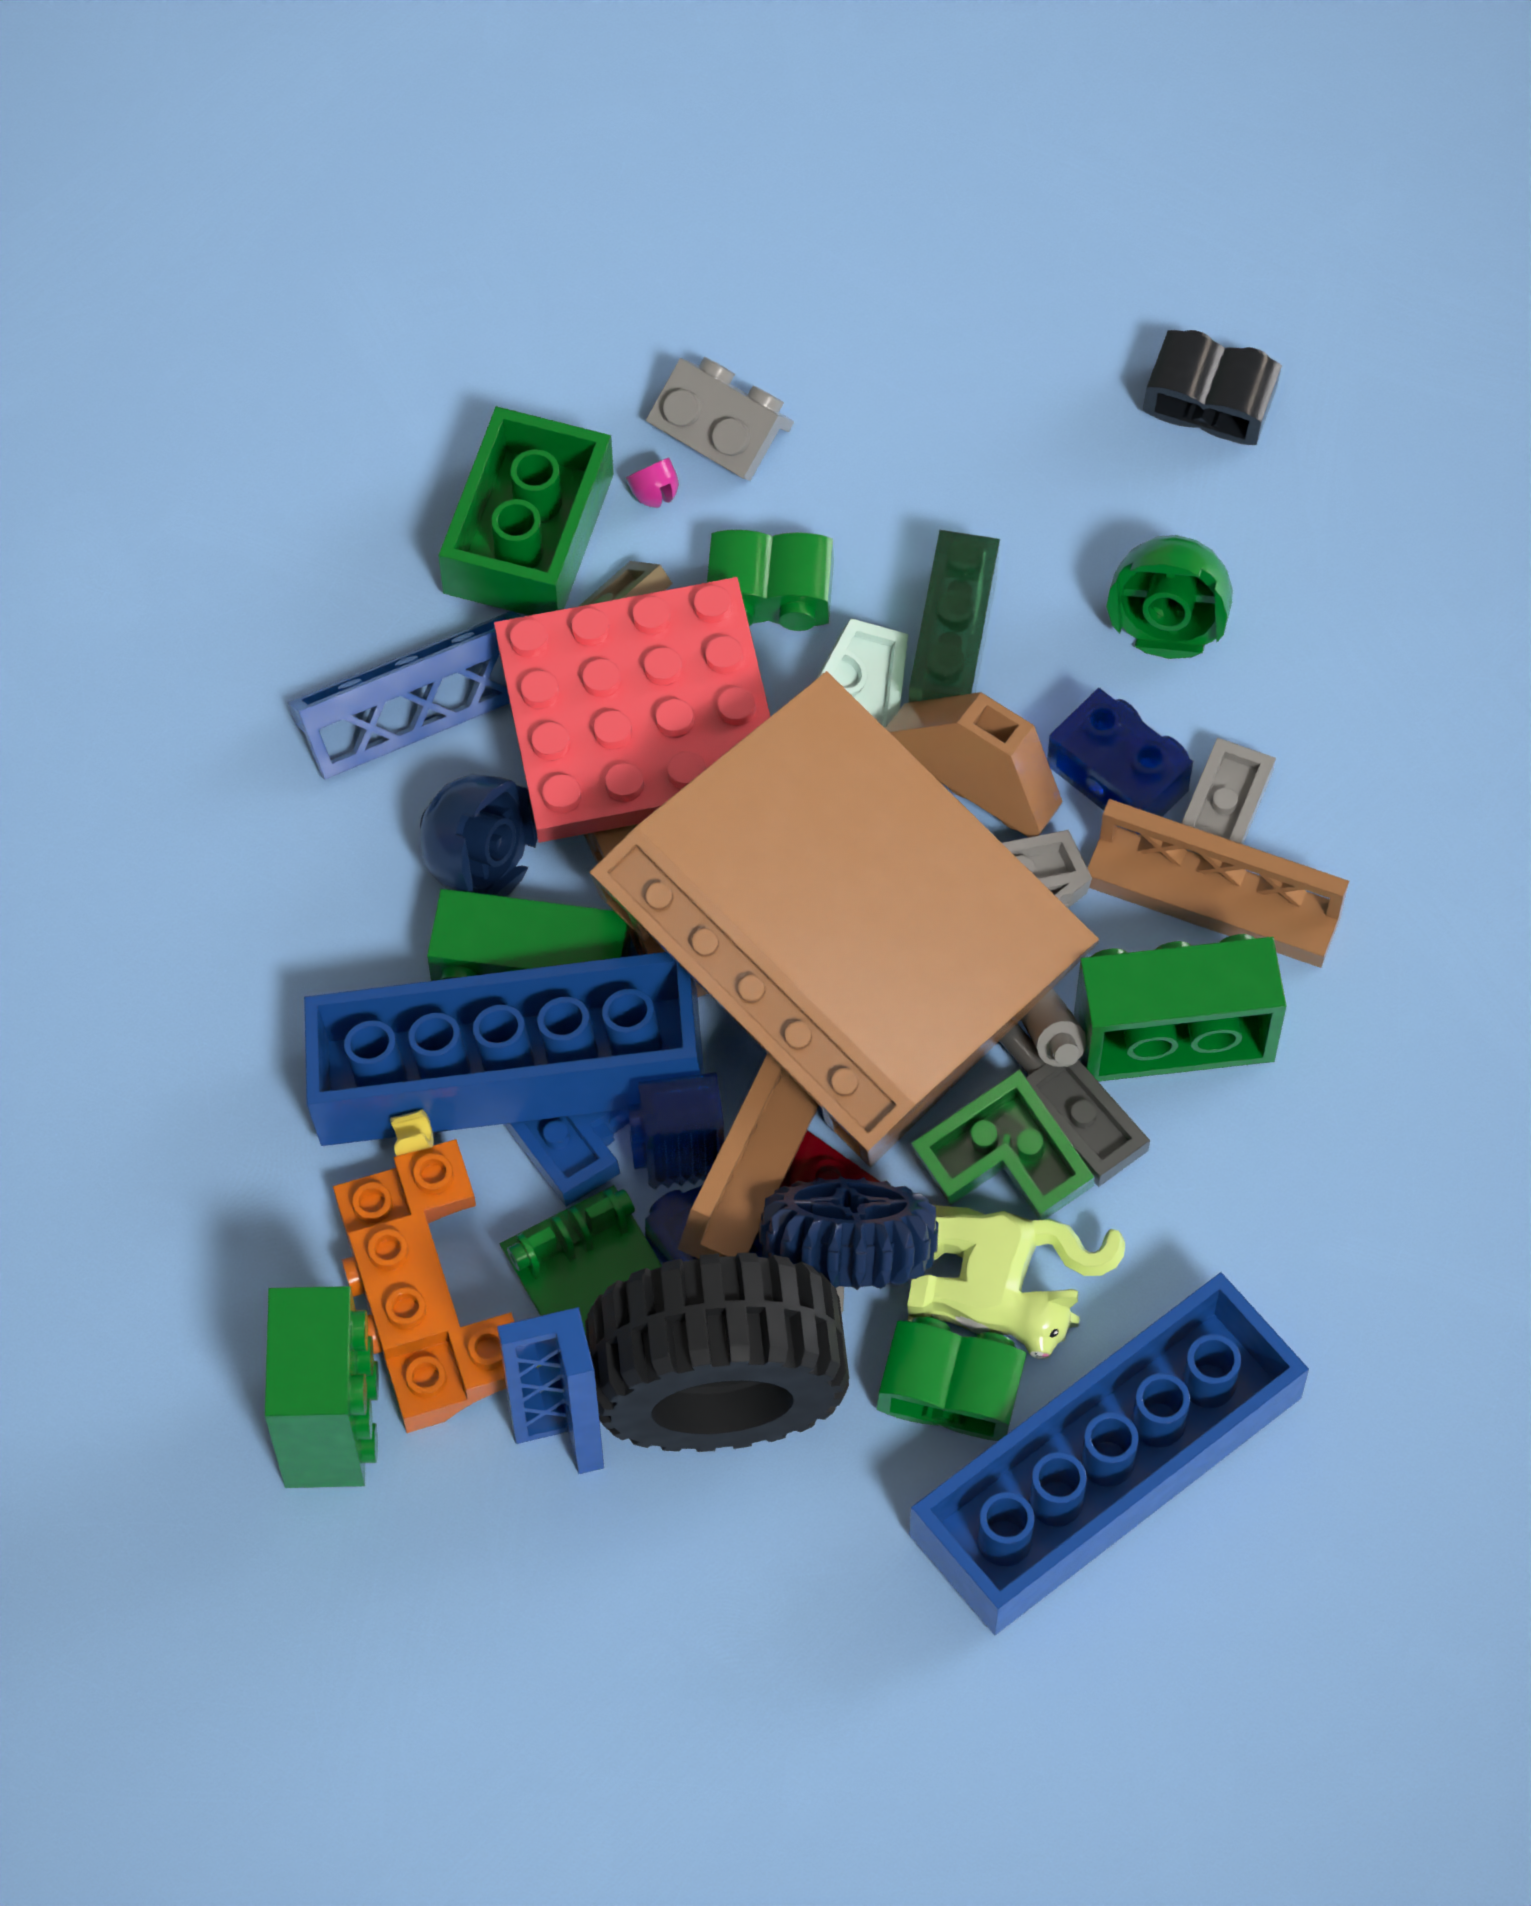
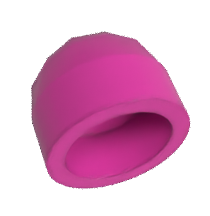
[626,458,679,508]

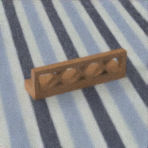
[1088,799,1349,968]
[678,1053,819,1259]

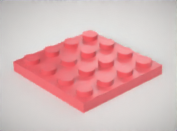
[494,577,771,843]

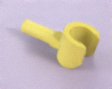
[390,1109,434,1156]

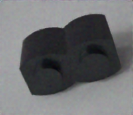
[1143,330,1282,445]

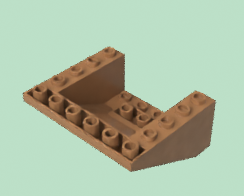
[589,671,1099,1168]

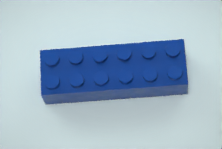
[304,952,706,1146]
[909,1272,1309,1635]

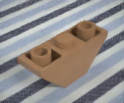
[885,692,1063,837]

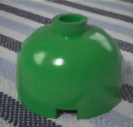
[1106,535,1233,659]

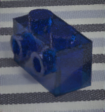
[1047,687,1193,835]

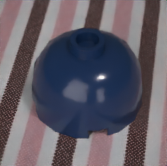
[420,774,538,897]

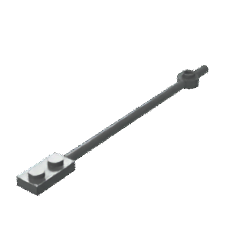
[999,1024,1150,1187]

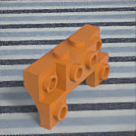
[333,1139,514,1433]

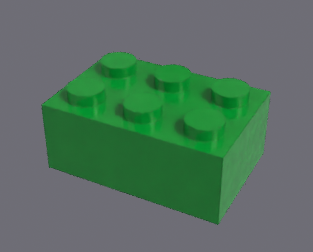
[438,406,614,616]
[1074,934,1287,1082]
[265,1286,379,1488]

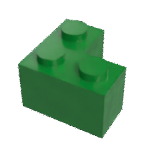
[911,1069,1094,1220]

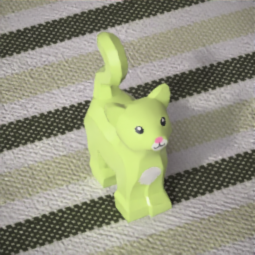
[907,1205,1125,1359]

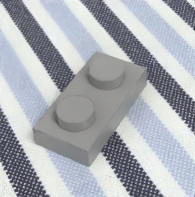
[1181,738,1276,855]

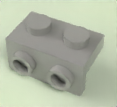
[645,357,794,481]

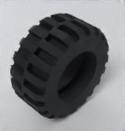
[585,1253,849,1452]

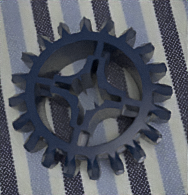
[759,1176,939,1290]

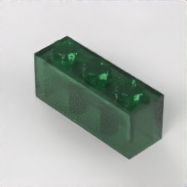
[909,530,1000,702]

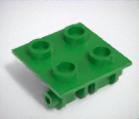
[499,1185,662,1335]

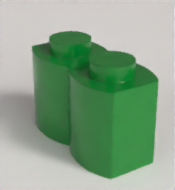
[707,530,834,631]
[877,1317,1027,1441]

